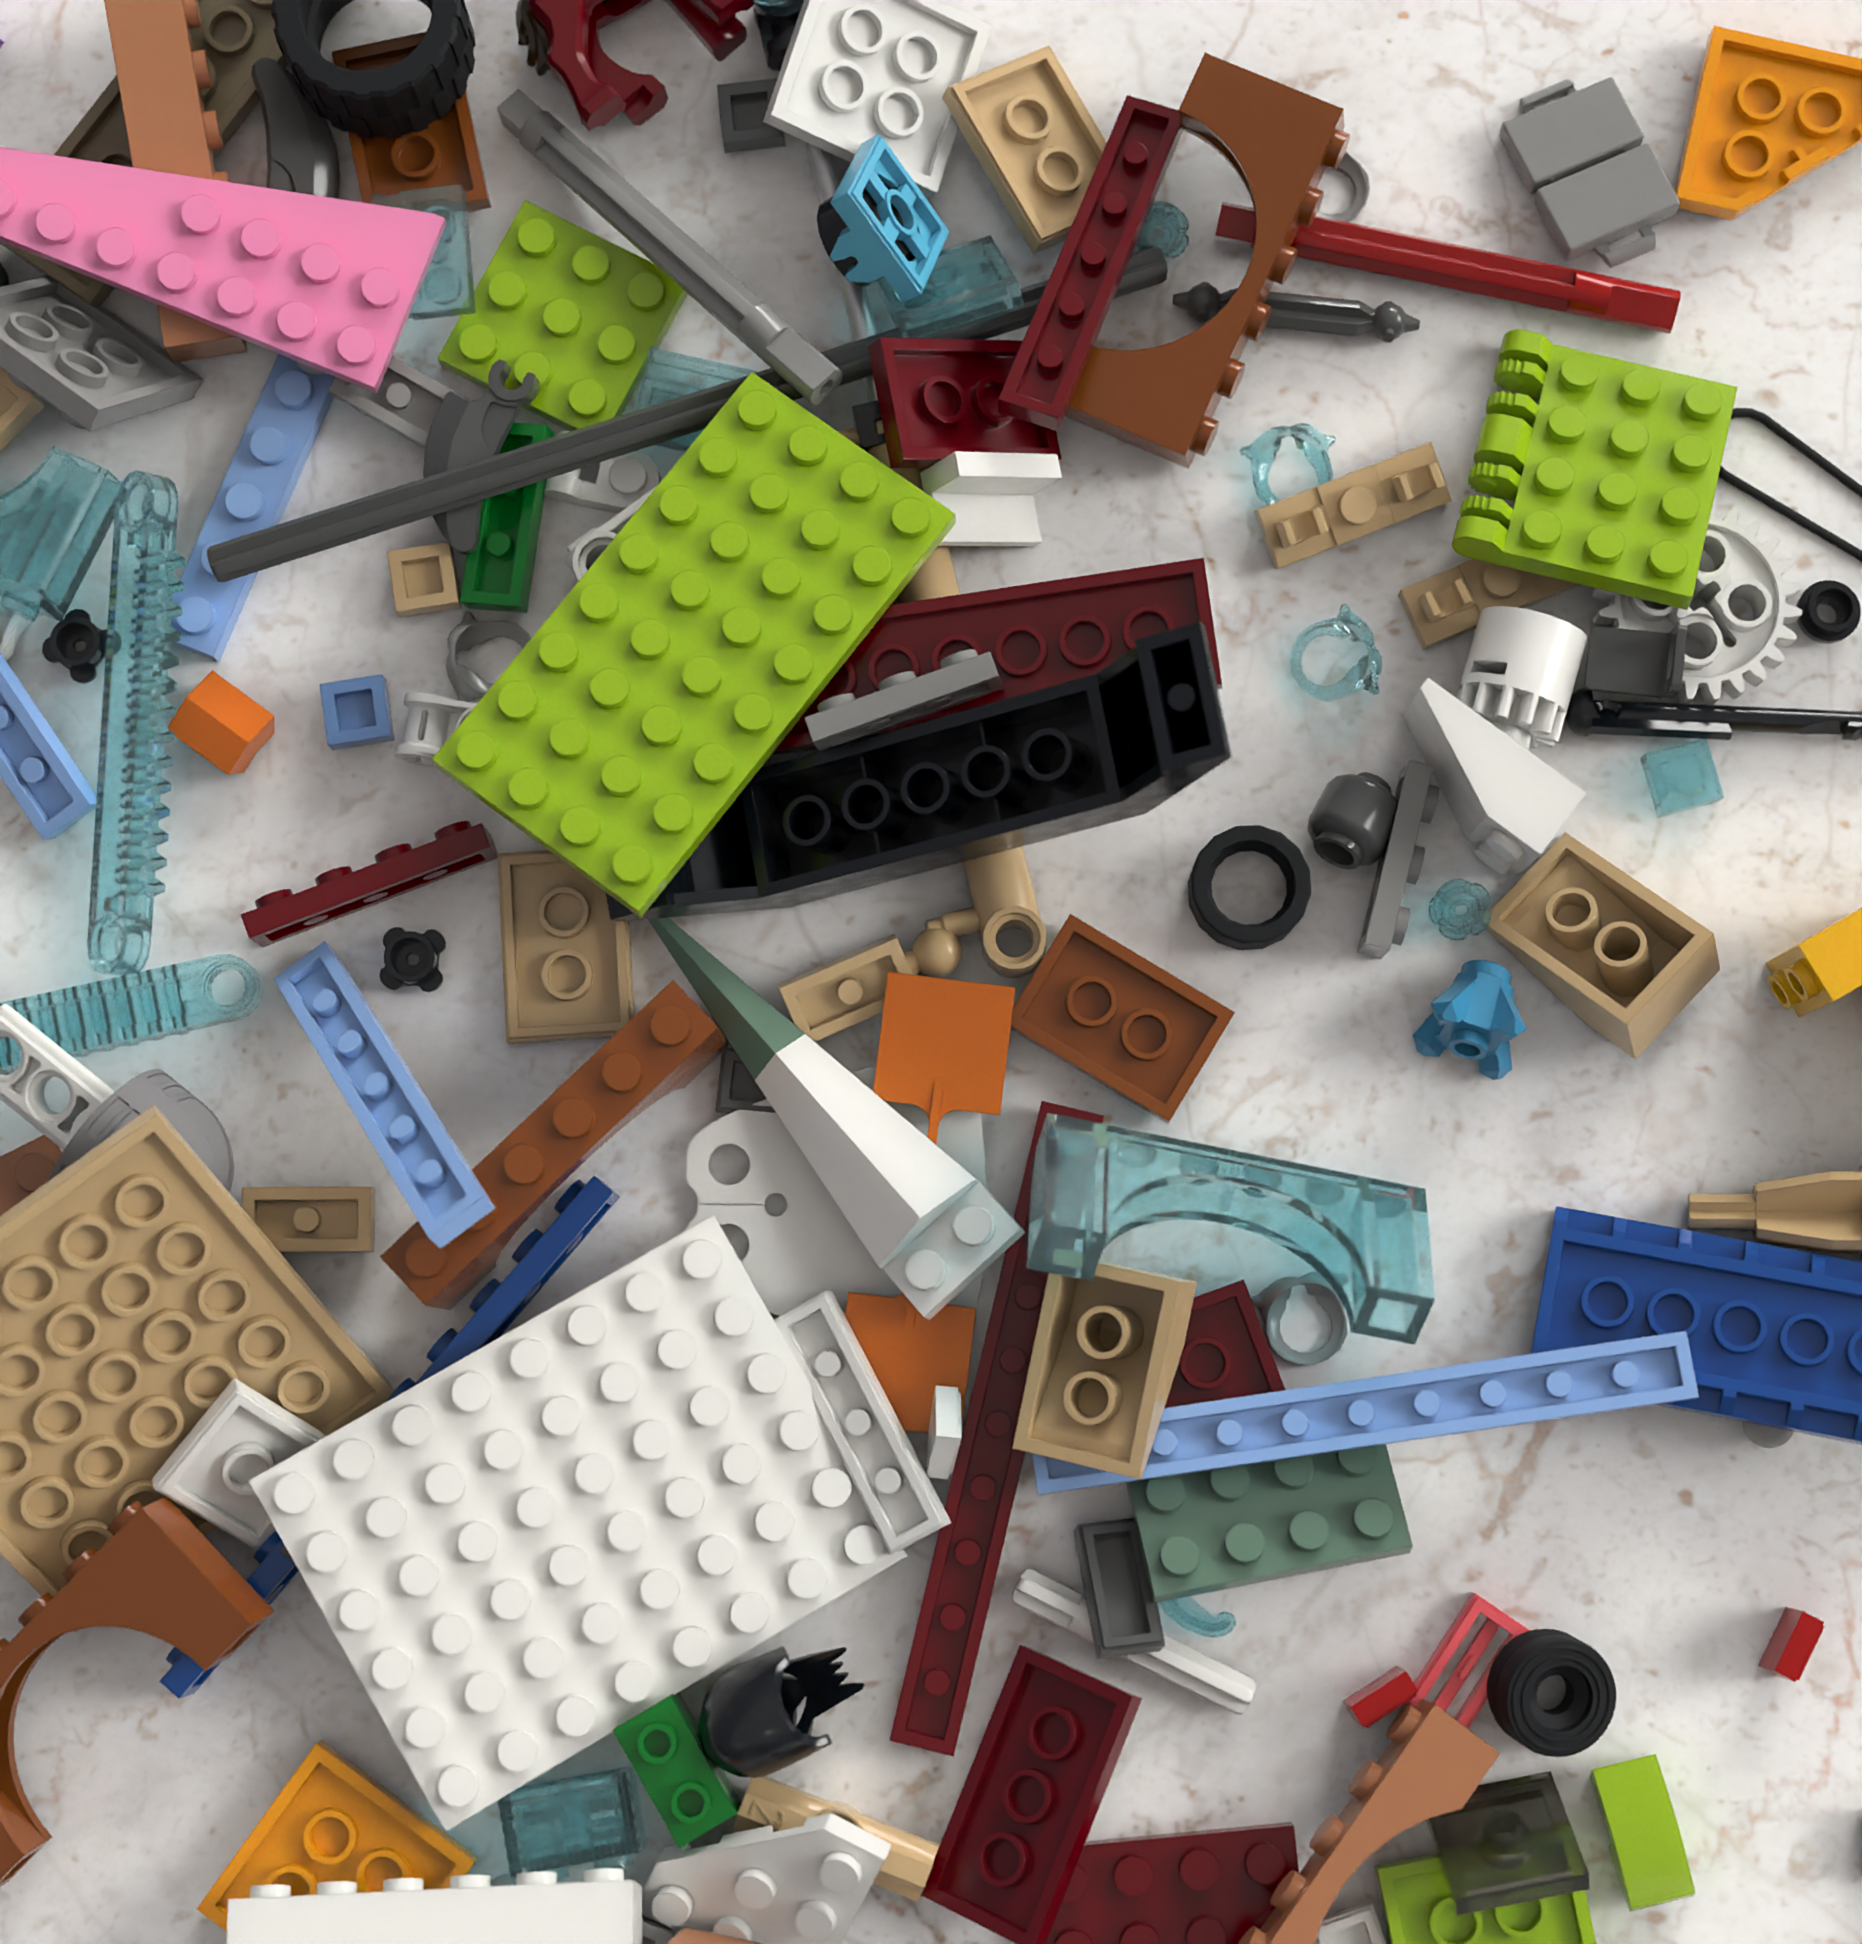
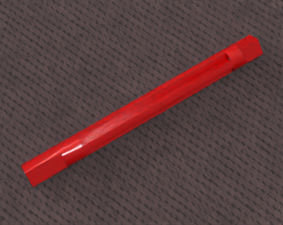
[1215,202,1681,334]

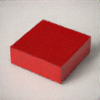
[1758,1607,1825,1682]
[1342,1666,1419,1728]

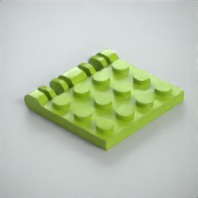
[1452,329,1738,610]

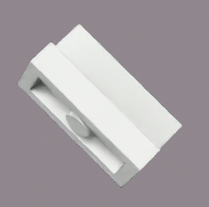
[920,451,1062,546]

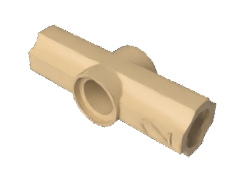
[733,1776,939,1901]

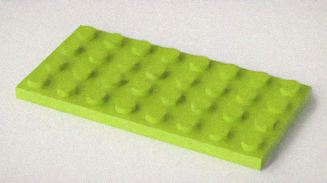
[432,372,956,918]

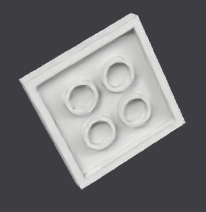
[763,0,992,199]

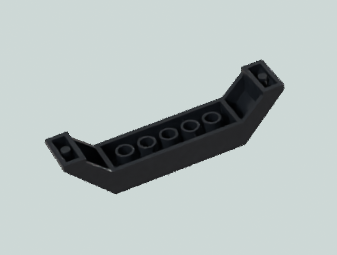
[606,622,1232,922]

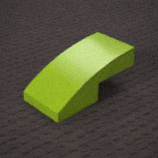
[1590,1754,1695,1912]

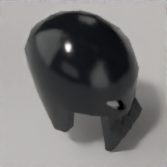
[698,1646,865,1778]

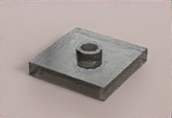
[1426,1771,1590,1915]

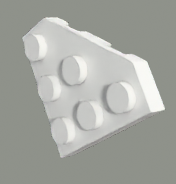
[642,1813,892,1944]

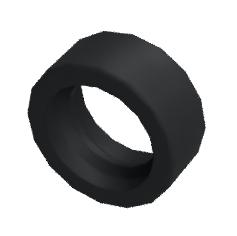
[1188,825,1311,950]

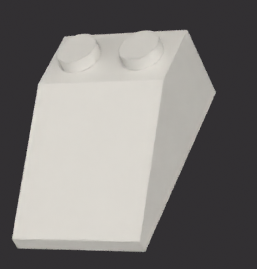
[1402,678,1586,876]

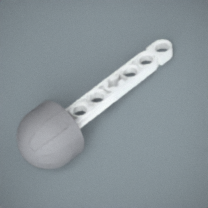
[0,1004,234,1193]

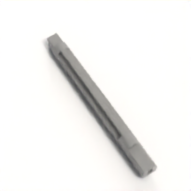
[496,89,842,405]

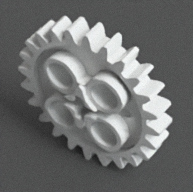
[1592,505,1803,705]

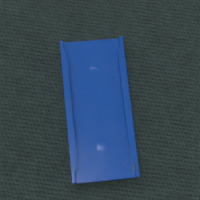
[1531,1206,1862,1445]

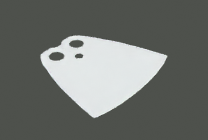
[686,1066,987,1325]

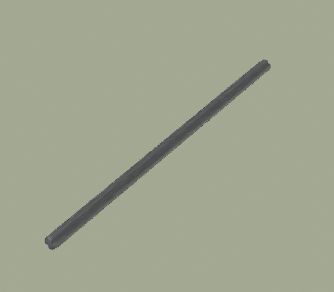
[207,247,1168,582]

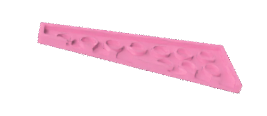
[0,147,446,394]

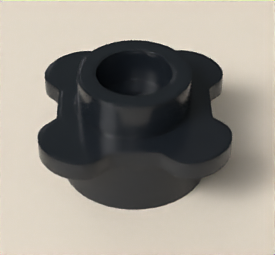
[42,609,119,683]
[380,927,446,992]

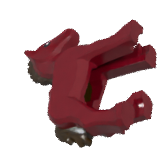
[516,0,757,131]

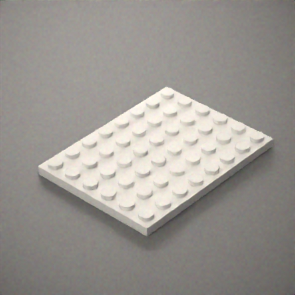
[249,1215,907,1832]

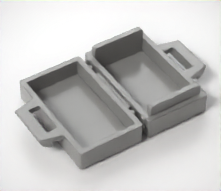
[1499,77,1680,268]

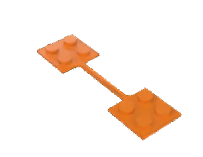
[845,972,1016,1433]

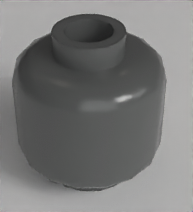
[1307,772,1398,869]

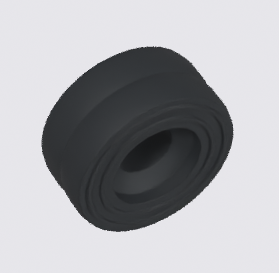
[1487,1629,1616,1757]

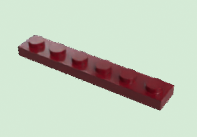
[998,95,1183,431]

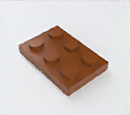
[332,32,491,217]
[1011,914,1235,1124]

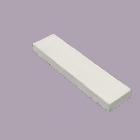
[774,1290,952,1555]

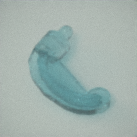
[1159,1596,1236,1637]

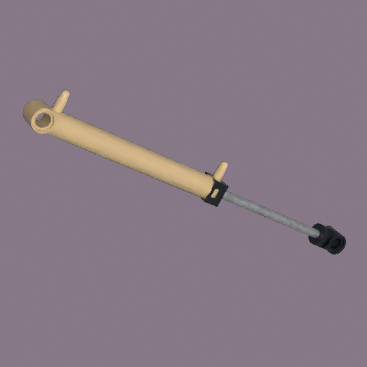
[753,0,1047,978]

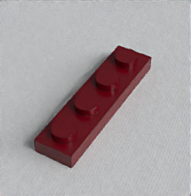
[241,821,498,947]

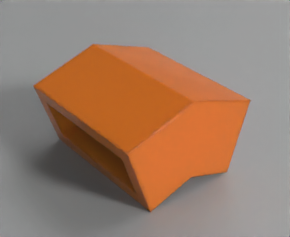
[166,670,275,775]

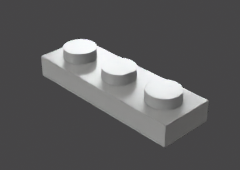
[805,649,1003,751]
[1357,760,1440,959]

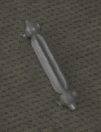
[1172,282,1420,343]

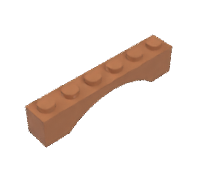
[1238,1699,1500,1944]

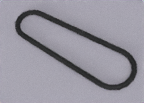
[1719,408,1862,561]

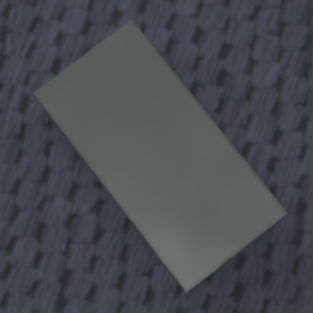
[1073,1518,1165,1659]

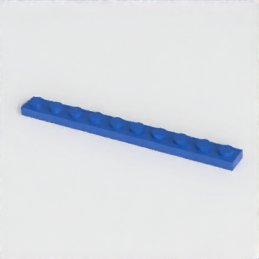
[159,1176,620,1699]

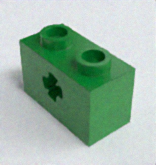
[613,1692,742,1848]

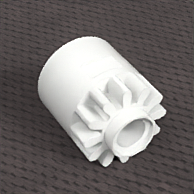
[1457,606,1587,751]

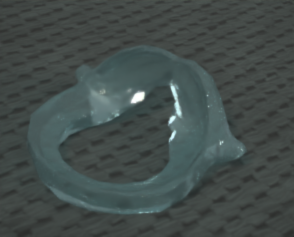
[1239,423,1336,505]
[1289,604,1383,702]

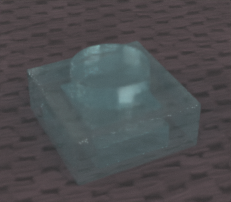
[1640,739,1724,818]

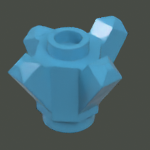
[1413,960,1527,1080]

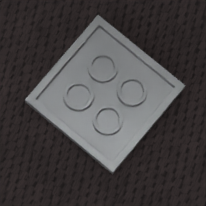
[0,276,203,431]

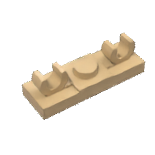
[1254,442,1452,569]
[1398,559,1580,651]

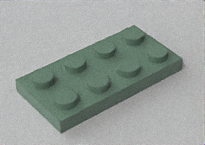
[1126,1444,1413,1603]

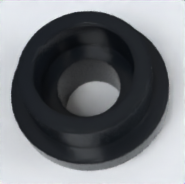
[1796,580,1861,644]

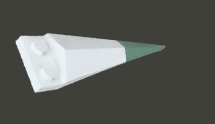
[648,917,1025,1320]

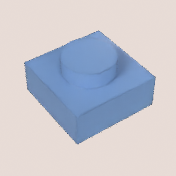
[319,674,395,750]

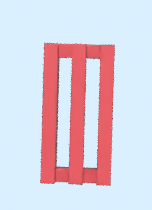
[1405,1593,1530,1728]

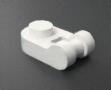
[544,431,662,513]

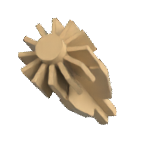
[1688,1166,1862,1260]

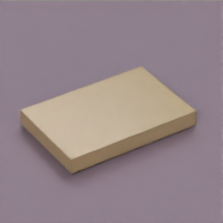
[942,46,1107,254]
[497,850,635,1044]

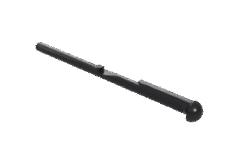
[1565,688,1862,740]

